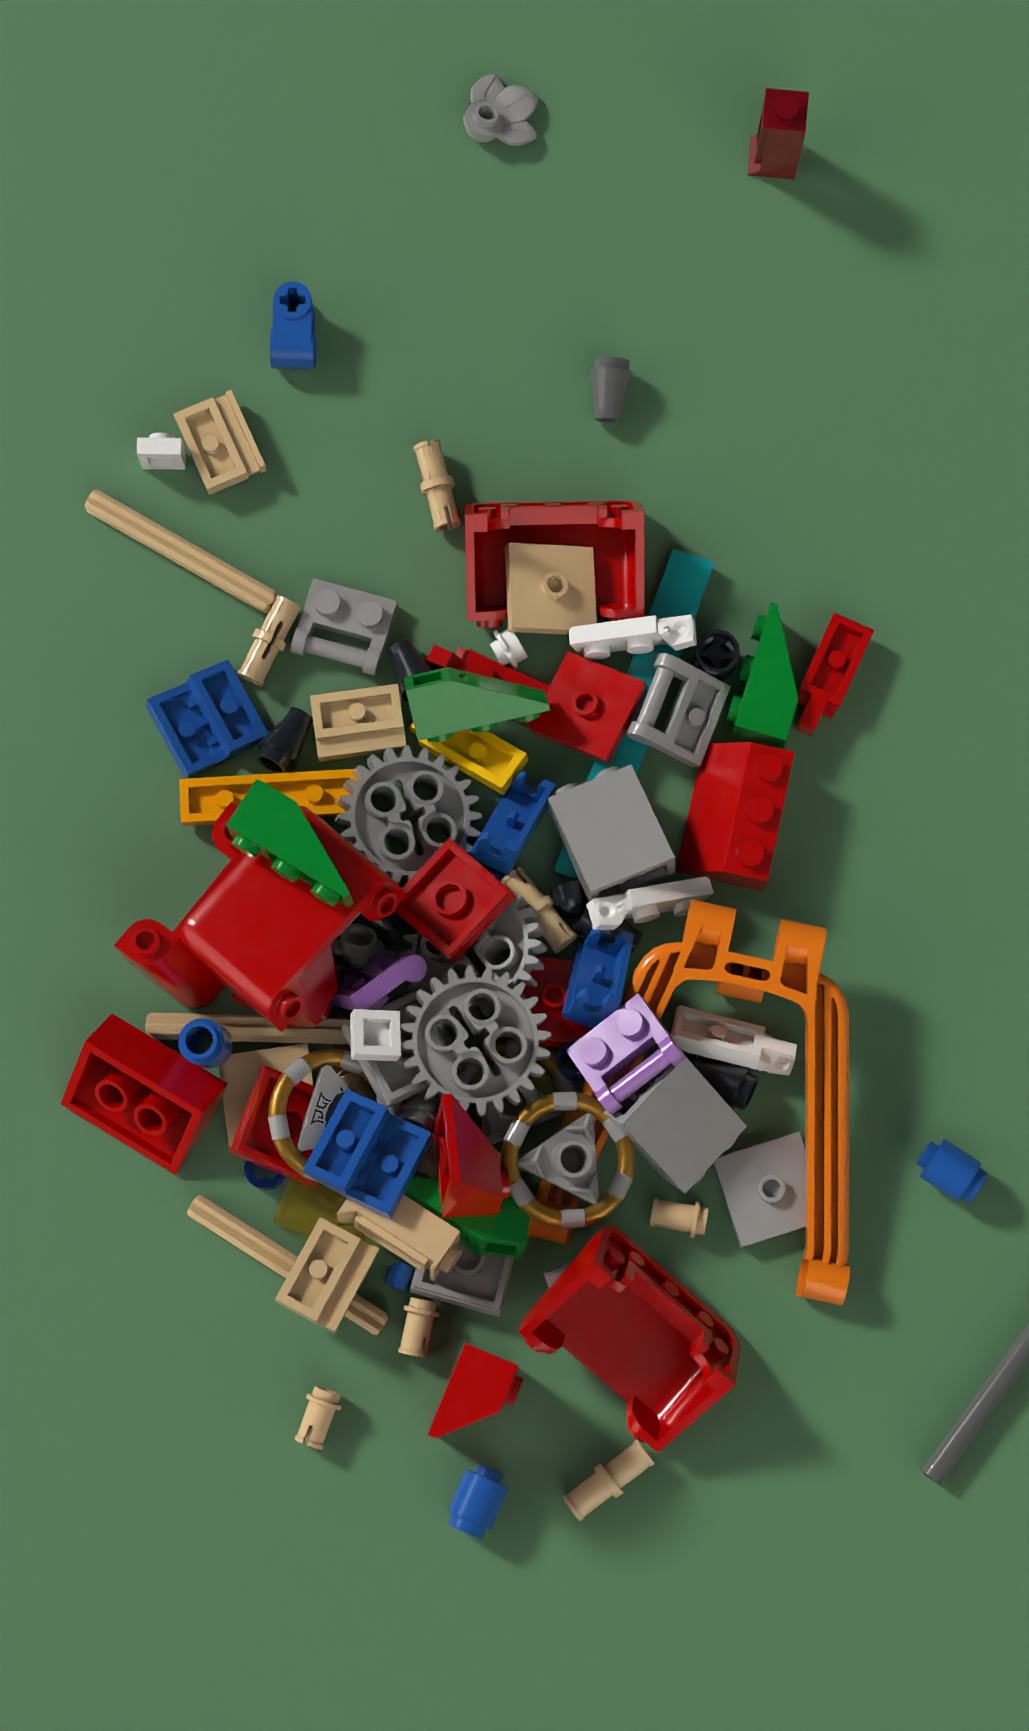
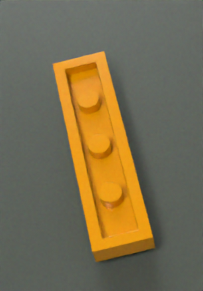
[179,769,359,826]

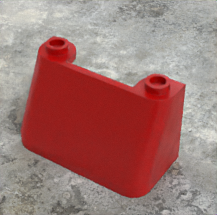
[465,500,645,628]
[114,802,246,1009]
[181,806,406,1033]
[518,1225,741,1453]

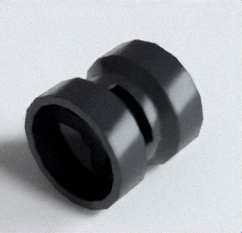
[692,629,740,682]

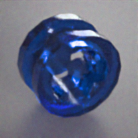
[244,1160,286,1191]

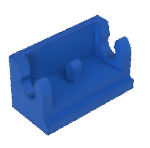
[469,771,556,876]
[561,929,634,1028]

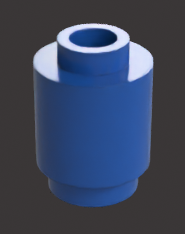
[178,1018,233,1069]
[916,1138,988,1203]
[448,1463,509,1539]

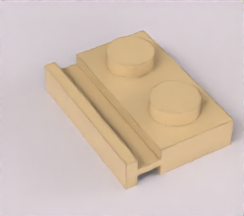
[173,390,267,495]
[310,684,406,762]
[275,1217,380,1334]

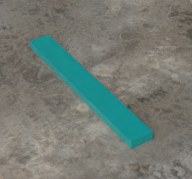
[553,548,714,881]

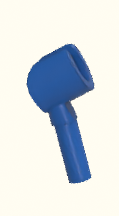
[384,1262,416,1292]

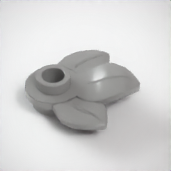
[463,74,538,146]

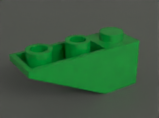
[726,602,798,749]
[404,667,550,742]
[226,779,353,908]
[404,1171,532,1259]

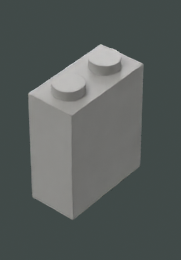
[548,764,675,902]
[604,1048,747,1193]

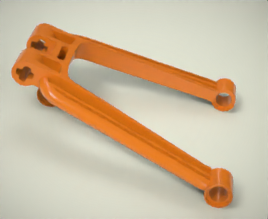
[528,899,851,1306]

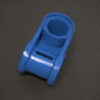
[270,281,316,369]

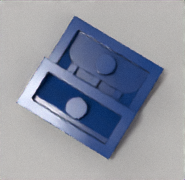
[145,660,268,779]
[303,1089,433,1220]

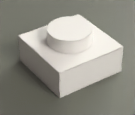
[137,432,186,470]
[350,1009,401,1061]

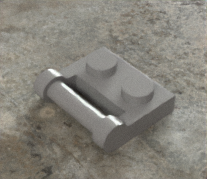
[290,578,398,676]
[627,653,731,767]

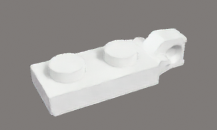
[569,615,697,660]
[586,876,714,930]
[670,1005,797,1076]

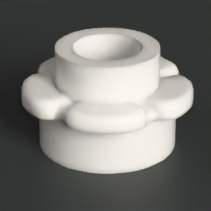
[489,628,528,669]

